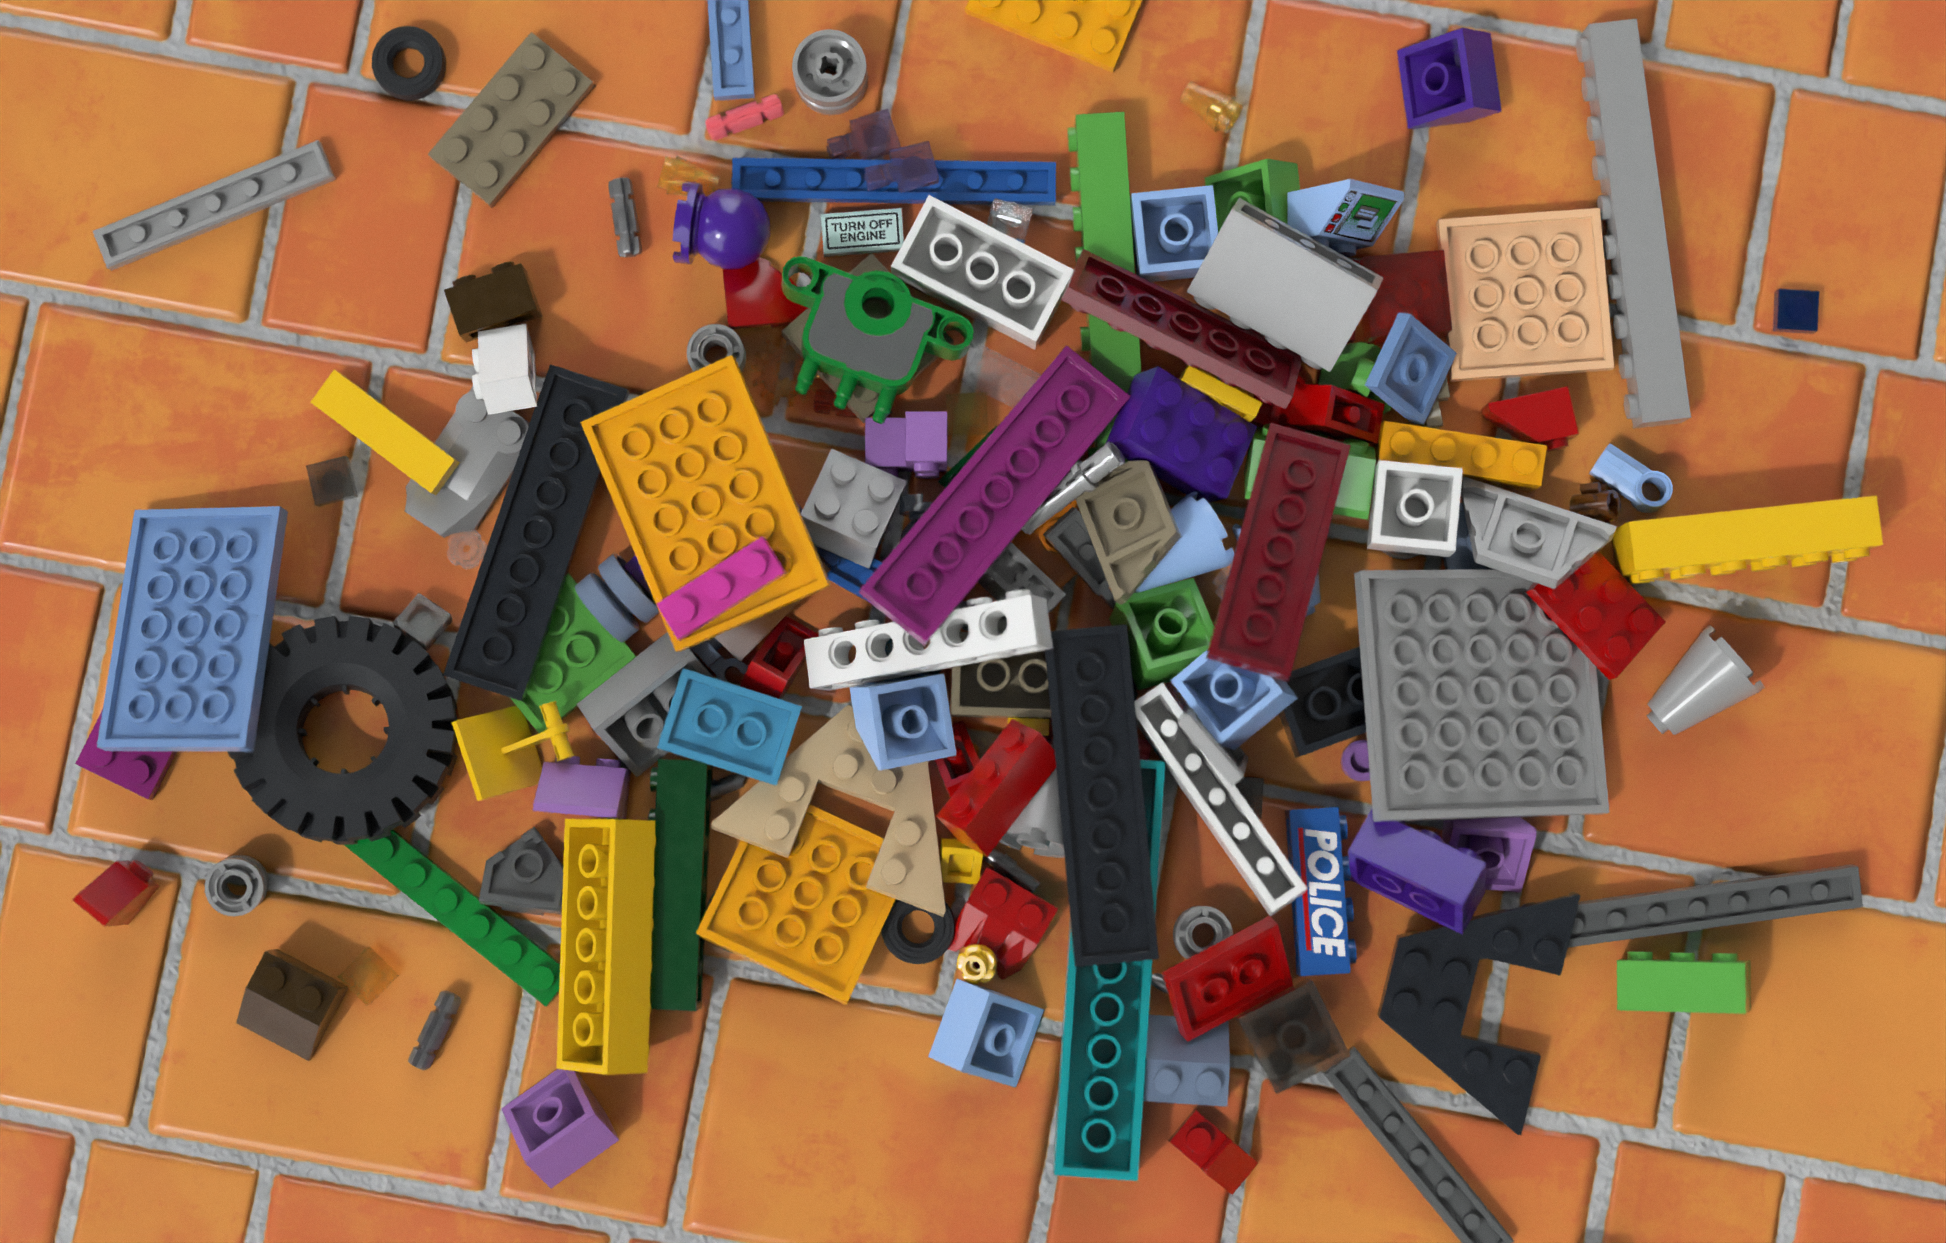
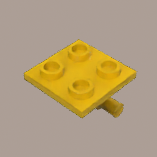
[452,701,574,801]

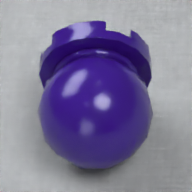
[673,181,771,269]

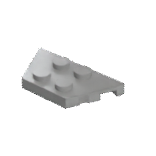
[1461,476,1617,589]

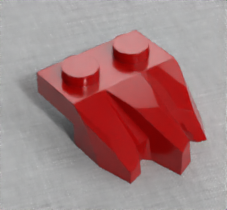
[947,867,1058,980]

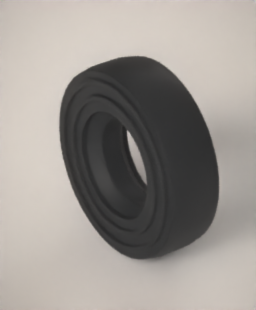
[372,26,446,100]
[881,899,955,964]

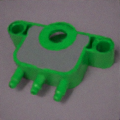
[781,256,974,424]

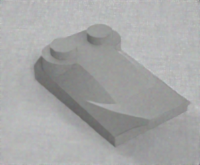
[404,386,530,538]

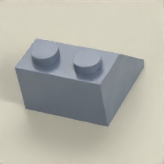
[1143,1014,1230,1107]

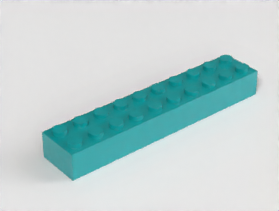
[1053,760,1165,1181]

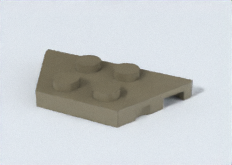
[1070,461,1181,605]

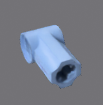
[1589,443,1673,513]

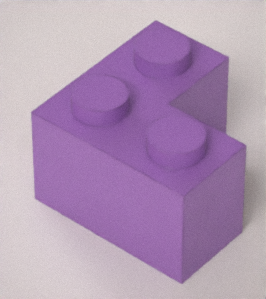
[865,411,947,479]

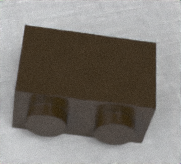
[444,262,542,343]

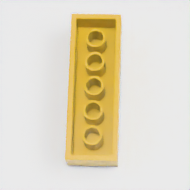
[1612,496,1883,585]
[557,819,656,1075]

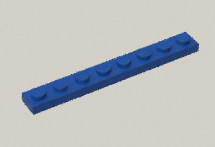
[732,158,1056,205]

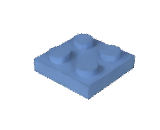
[1365,313,1457,425]

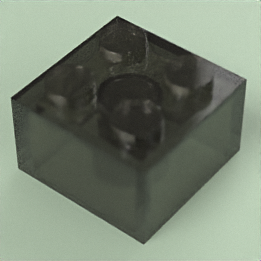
[1235,979,1351,1094]

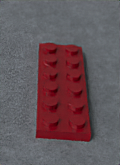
[1061,249,1302,409]
[1206,423,1351,681]

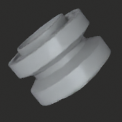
[687,324,746,373]
[205,855,269,916]
[1173,906,1233,959]

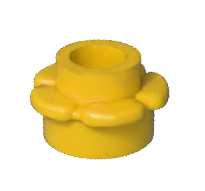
[957,944,997,984]

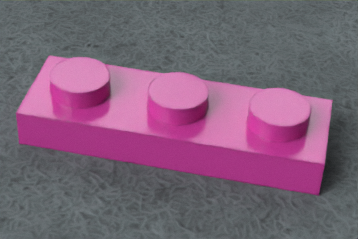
[656,537,786,640]

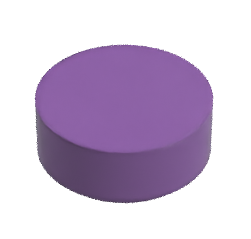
[1340,740,1370,781]

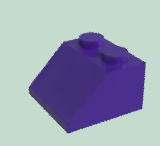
[1397,28,1502,129]

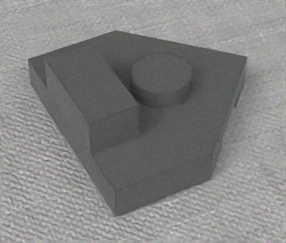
[479,827,563,916]

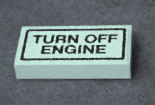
[821,208,904,257]

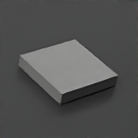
[1177,704,1249,786]

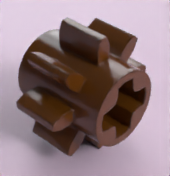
[1570,482,1621,524]

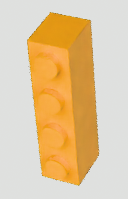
[1374,421,1547,492]

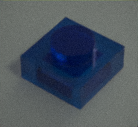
[1773,289,1819,334]

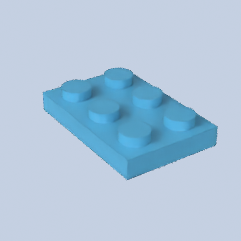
[657,668,802,786]

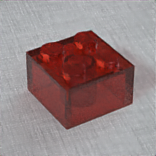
[1359,250,1452,345]

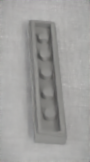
[93,140,336,271]

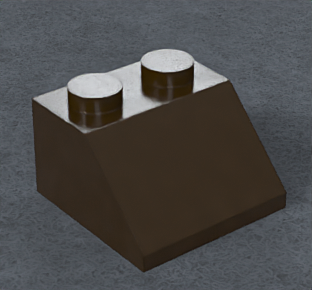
[236,949,349,1061]

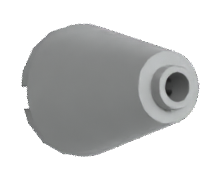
[1646,625,1765,735]
[999,739,1064,858]

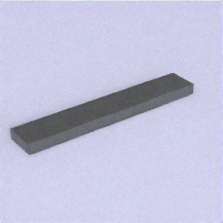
[1321,1046,1514,1243]

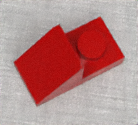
[1168,1109,1258,1195]

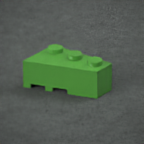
[1617,951,1751,1014]

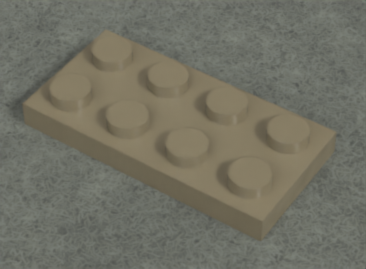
[428,32,595,208]

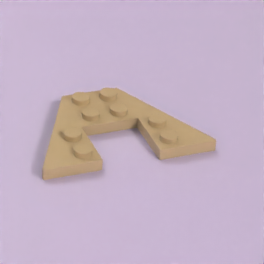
[711,705,946,917]

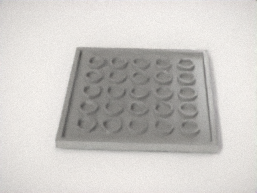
[1354,569,1609,822]

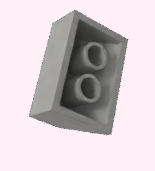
[577,632,715,777]

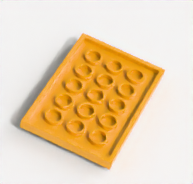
[581,355,831,652]

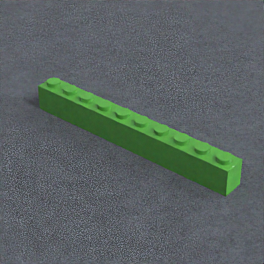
[1067,112,1141,464]

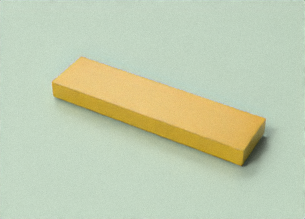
[311,370,460,495]

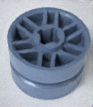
[574,553,659,643]

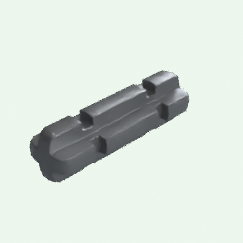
[608,178,642,258]
[408,990,461,1070]

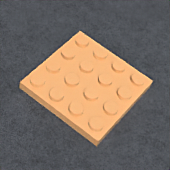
[1436,208,1614,382]

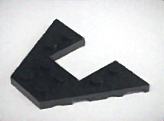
[1377,892,1581,1135]

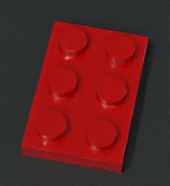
[1526,551,1666,680]
[1162,916,1293,1042]

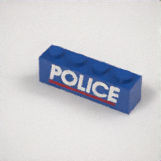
[1285,807,1357,976]

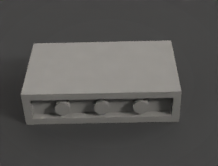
[1187,198,1383,372]

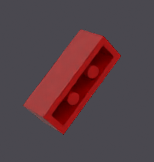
[937,719,1056,857]

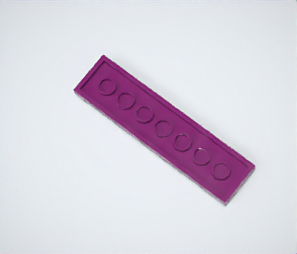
[859,345,1131,646]

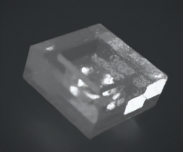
[987,198,1033,244]

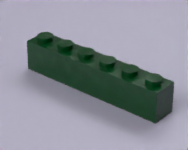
[648,759,713,1011]

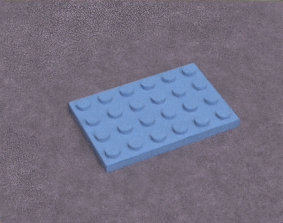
[97,506,288,752]

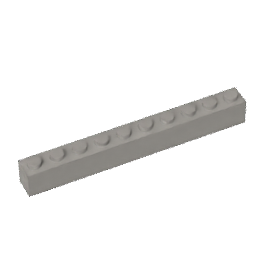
[1576,19,1691,429]

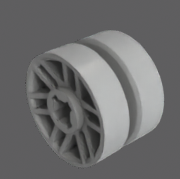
[792,29,868,115]

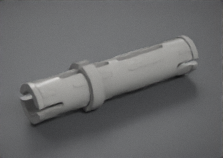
[1021,441,1125,535]

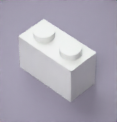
[472,324,537,415]

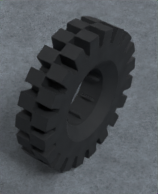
[228,616,458,845]

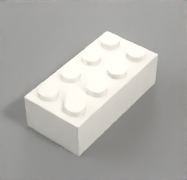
[891,195,1073,350]

